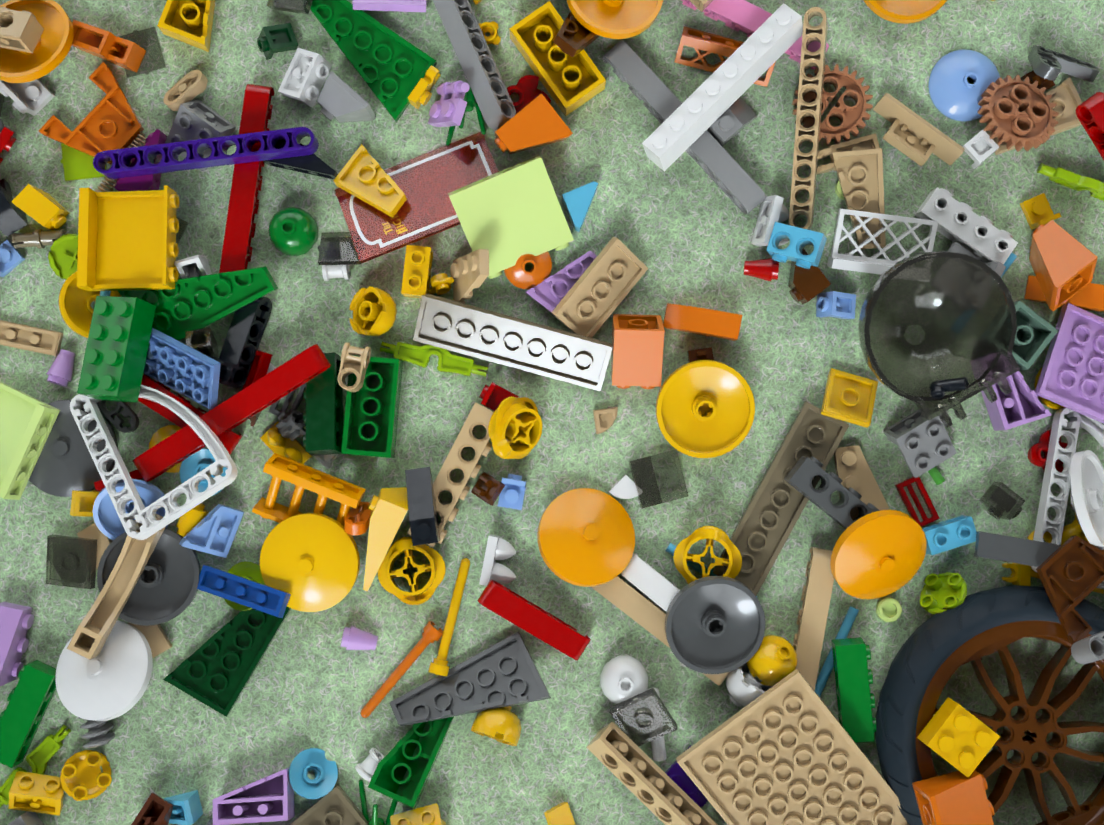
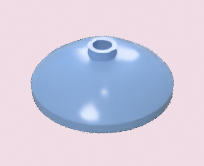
[928,49,1000,122]
[93,479,169,540]

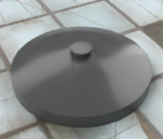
[29,400,117,497]
[97,528,201,626]
[665,576,766,674]

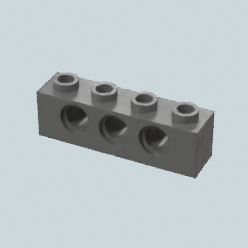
[784,456,880,530]

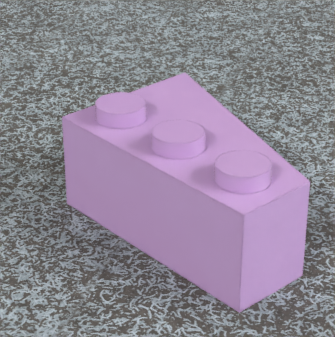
[971,352,1052,431]
[0,602,34,686]
[213,768,295,825]

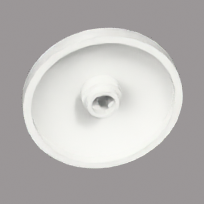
[1070,450,1104,550]
[55,620,153,721]

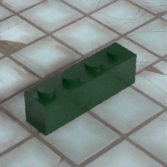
[303,352,343,455]

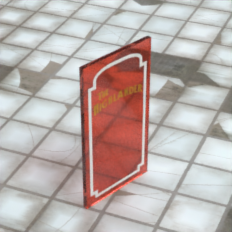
[335,132,499,264]

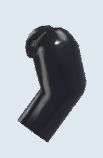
[929,377,969,399]

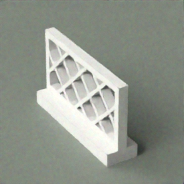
[827,208,938,281]

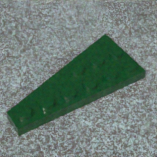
[163,607,291,717]

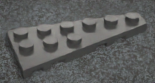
[389,632,551,726]

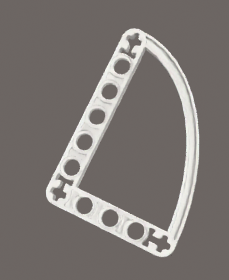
[70,385,238,540]
[1031,408,1104,589]

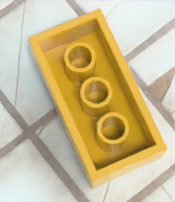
[509,1,606,117]

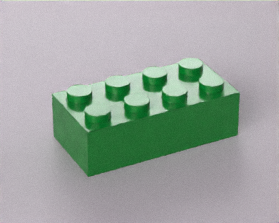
[77,296,156,403]
[341,355,403,458]

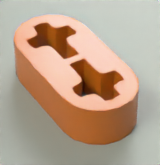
[344,502,371,536]

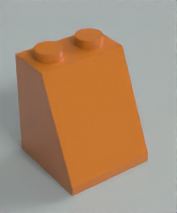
[494,93,573,154]
[1029,220,1098,312]
[611,314,665,389]
[912,770,995,825]

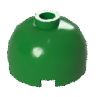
[268,207,318,256]

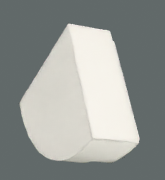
[609,474,643,499]

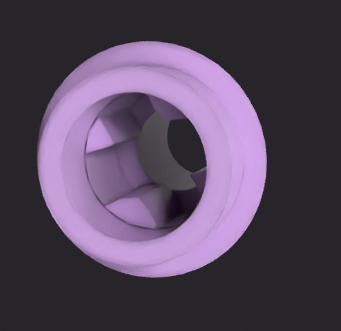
[46,349,76,387]
[341,626,378,650]

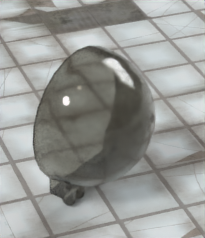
[858,251,1020,428]

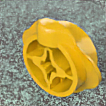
[488,397,542,459]
[673,526,742,584]
[378,537,446,605]

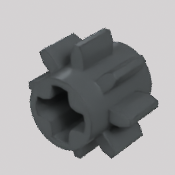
[276,409,306,441]

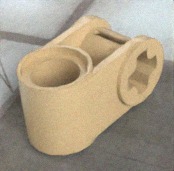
[338,342,371,392]

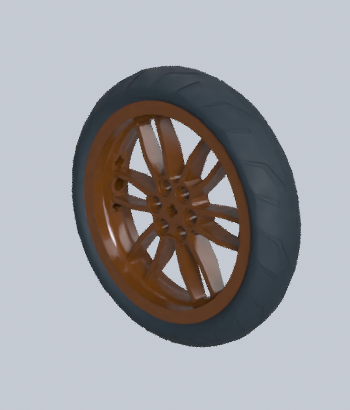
[875,585,1104,825]

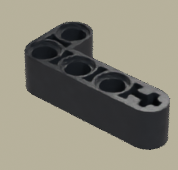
[208,296,272,388]

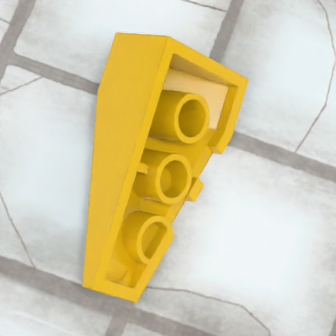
[363,487,408,592]

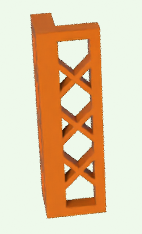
[674,26,776,87]

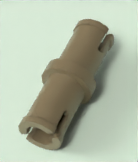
[12,229,66,249]

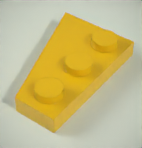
[333,144,407,218]

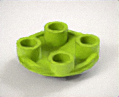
[920,572,967,615]

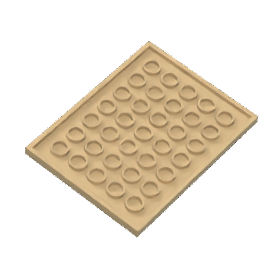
[676,669,909,825]

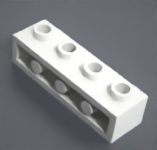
[914,187,1018,264]

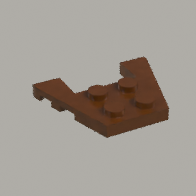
[1036,535,1104,644]

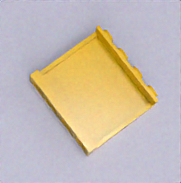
[77,185,180,291]

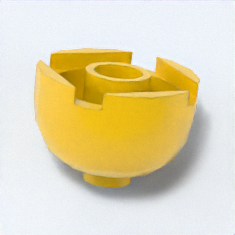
[349,286,397,336]
[746,635,798,687]
[471,706,521,746]

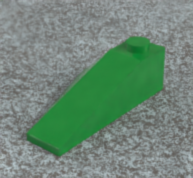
[368,717,454,809]

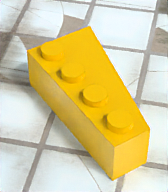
[157,0,215,52]

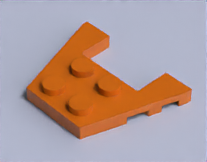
[39,62,144,165]

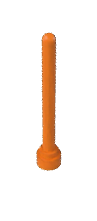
[360,621,443,718]

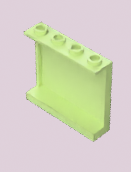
[448,155,574,279]
[0,381,60,500]

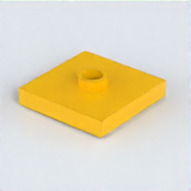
[821,368,878,428]

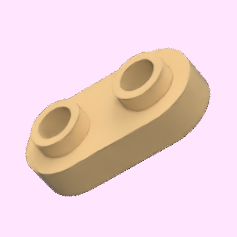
[163,70,208,111]

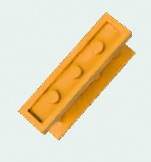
[252,453,366,526]

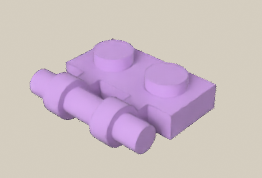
[428,80,470,127]

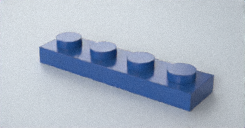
[197,565,291,618]

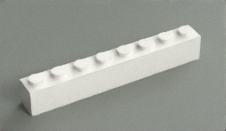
[642,3,803,172]

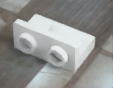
[278,48,332,108]
[0,79,55,116]

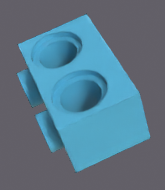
[766,222,827,269]
[922,515,977,555]

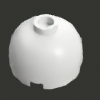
[600,655,648,706]
[726,663,771,707]

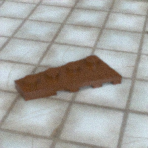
[553,11,599,58]

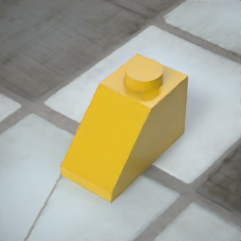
[11,183,69,230]

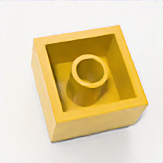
[917,697,1000,778]

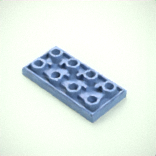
[143,328,221,410]

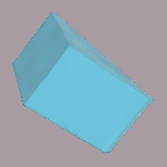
[562,181,598,232]
[163,790,203,825]

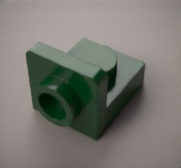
[257,23,298,60]

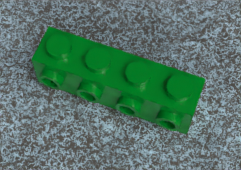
[831,637,876,743]
[0,660,56,768]

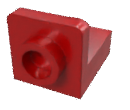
[479,382,519,411]

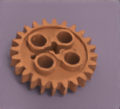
[792,64,873,145]
[977,75,1059,152]

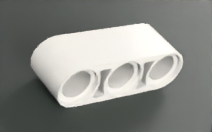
[620,552,680,612]

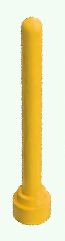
[428,558,470,676]

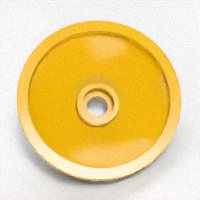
[58,271,121,338]

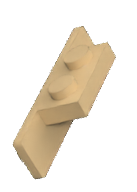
[873,93,965,167]

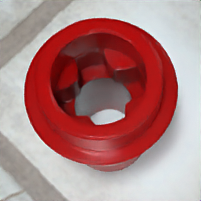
[744,258,779,282]

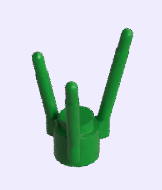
[446,88,486,147]
[359,780,397,825]

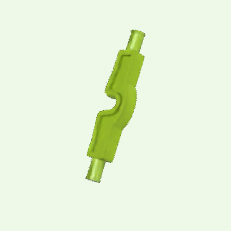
[1037,163,1104,201]
[380,341,488,377]
[0,725,71,808]

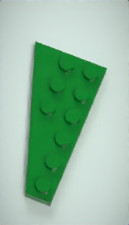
[303,0,437,123]
[118,266,278,341]

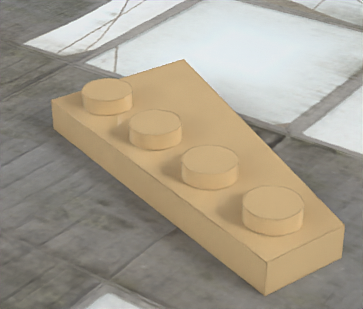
[987,77,1082,155]
[831,148,886,249]

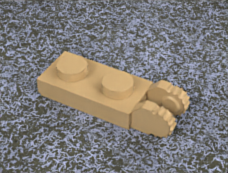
[817,133,880,175]

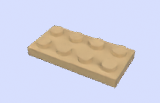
[551,236,648,338]

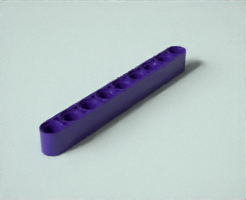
[93,127,319,179]

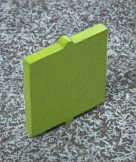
[60,143,106,181]

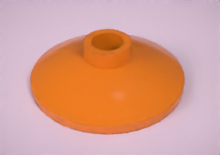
[504,251,552,289]

